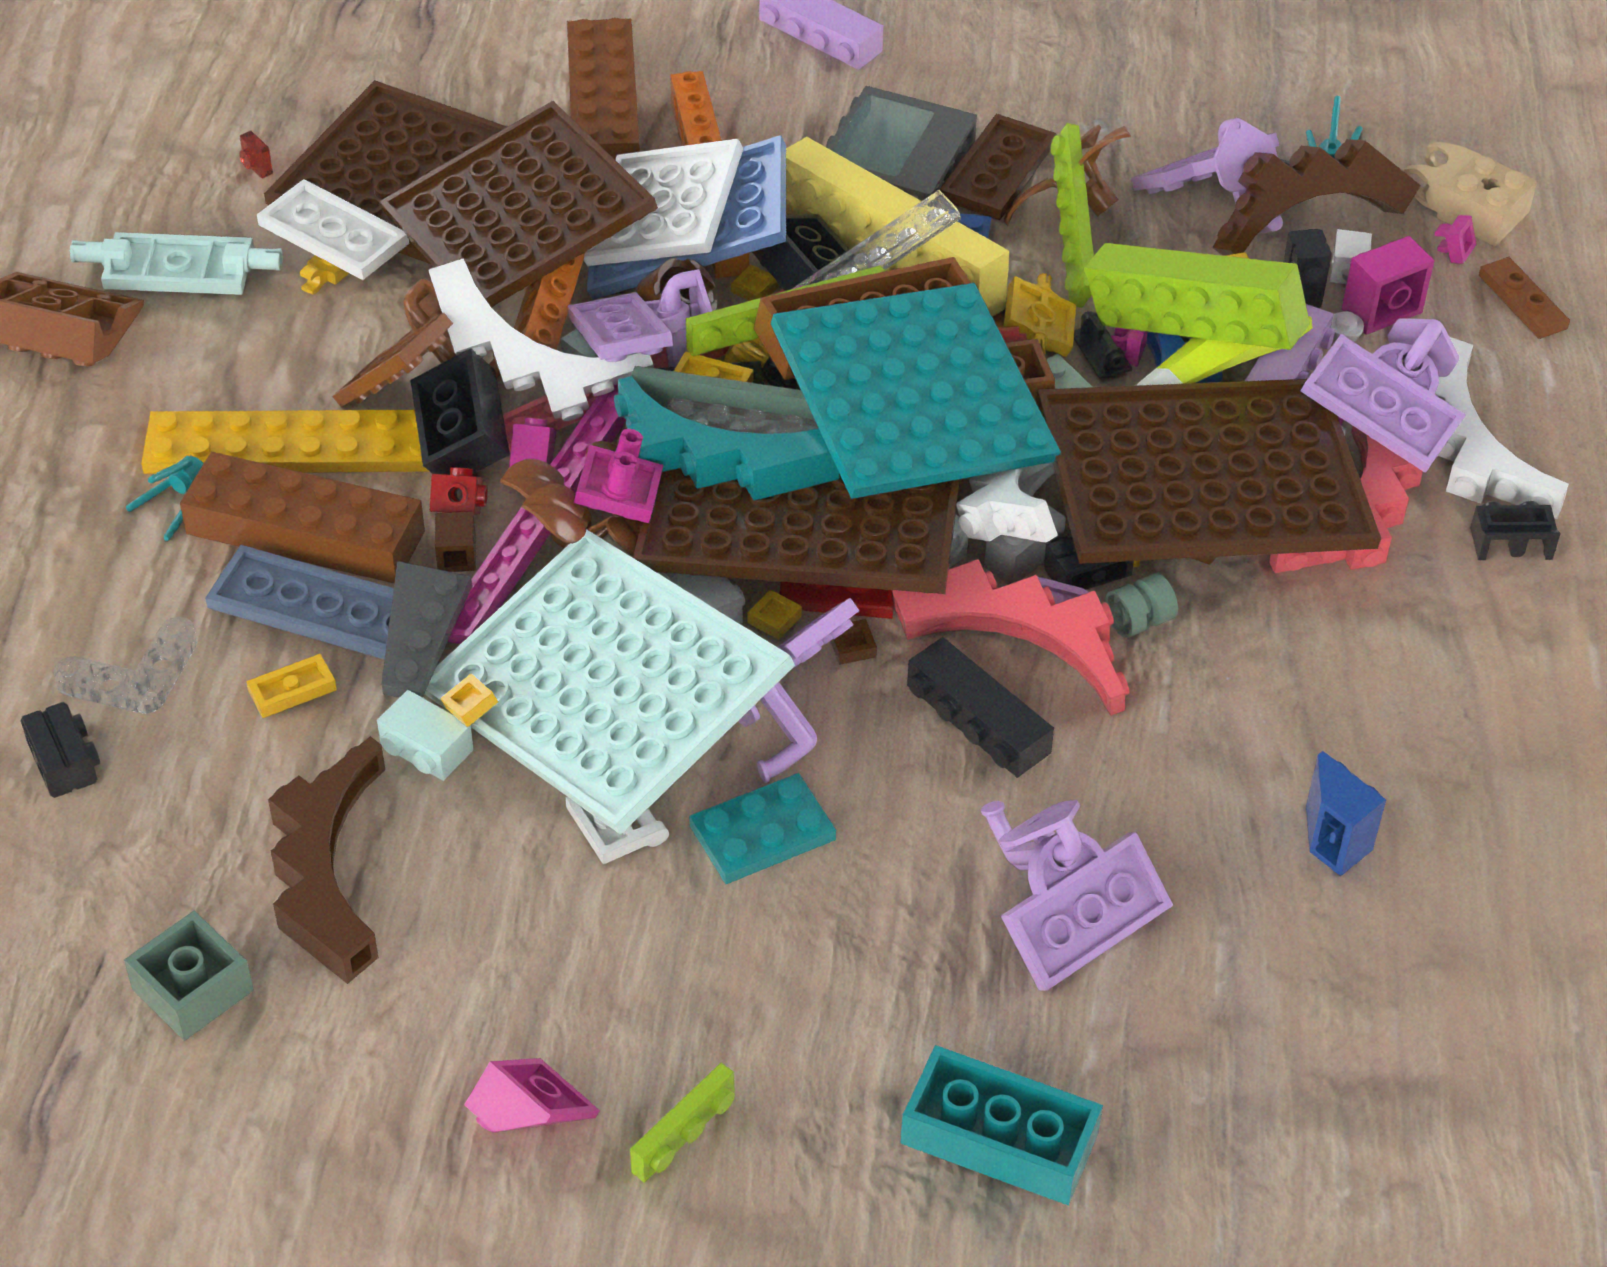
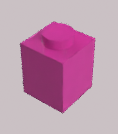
[509,418,557,468]

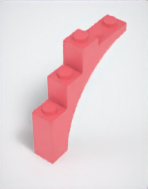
[1269,426,1423,573]
[892,559,1130,716]

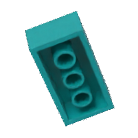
[900,1045,1103,1206]

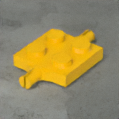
[1004,273,1076,357]

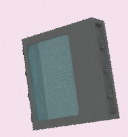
[826,85,977,209]

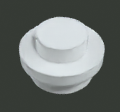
[1331,311,1364,342]

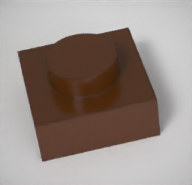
[830,619,877,665]

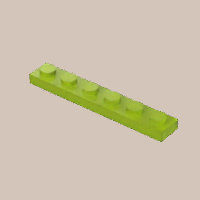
[1051,123,1094,308]
[686,265,885,356]

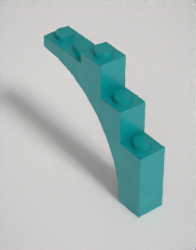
[614,376,839,500]

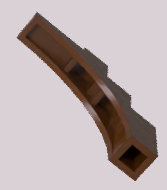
[1212,139,1421,256]
[268,736,385,984]

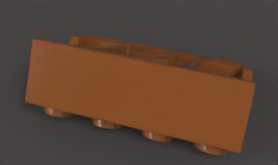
[0,272,144,366]

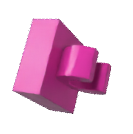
[1434,215,1476,264]
[1111,328,1148,367]

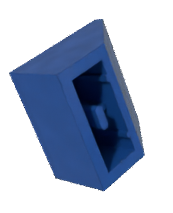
[1306,751,1386,876]

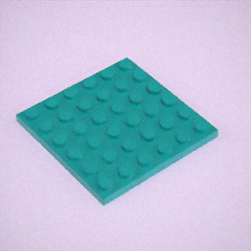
[771,283,1061,499]

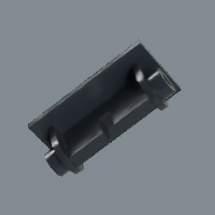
[1074,311,1133,379]

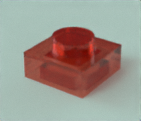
[239,130,273,179]

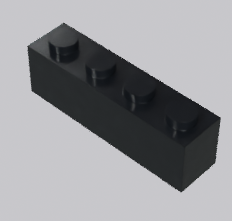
[907,637,1054,778]

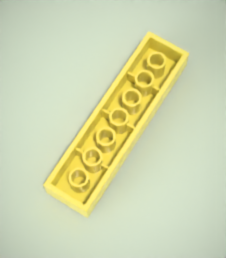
[786,137,1009,317]

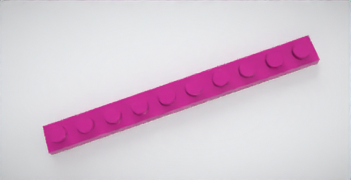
[448,384,626,644]

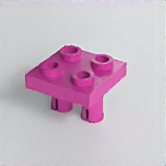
[574,429,663,523]

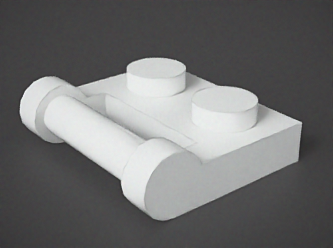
[565,797,669,864]

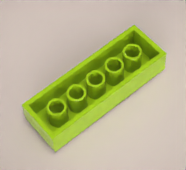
[1084,243,1310,350]

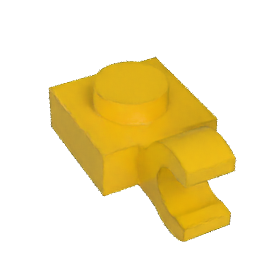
[300,255,349,295]

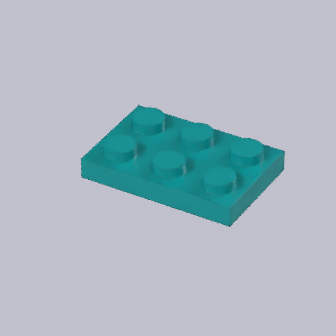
[689,772,836,884]

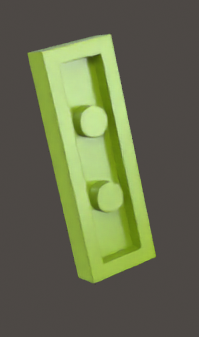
[630,1062,735,1183]

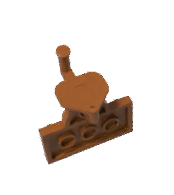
[332,279,501,408]

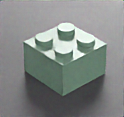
[124,910,254,1041]

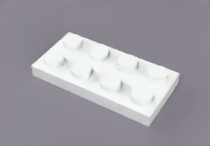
[257,179,409,280]

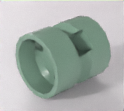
[1105,573,1178,638]

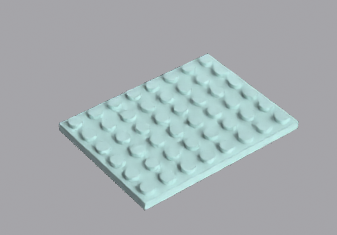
[425,529,795,835]

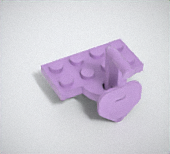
[1131,118,1283,234]
[567,269,712,367]
[1300,318,1466,473]
[738,598,859,783]
[981,800,1174,990]

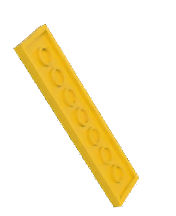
[141,410,430,474]

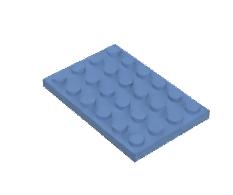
[587,135,786,300]

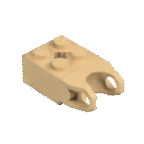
[1403,142,1537,247]

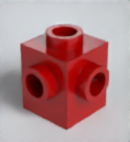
[429,467,488,515]

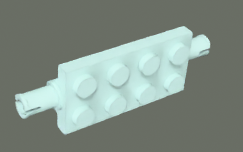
[70,232,283,295]

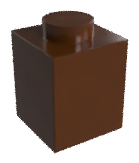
[435,512,476,572]

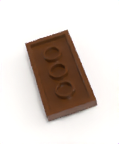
[939,113,1057,220]

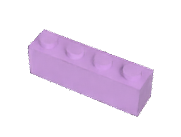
[759,0,883,70]
[1245,304,1335,381]

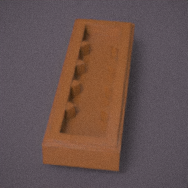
[1479,257,1570,339]

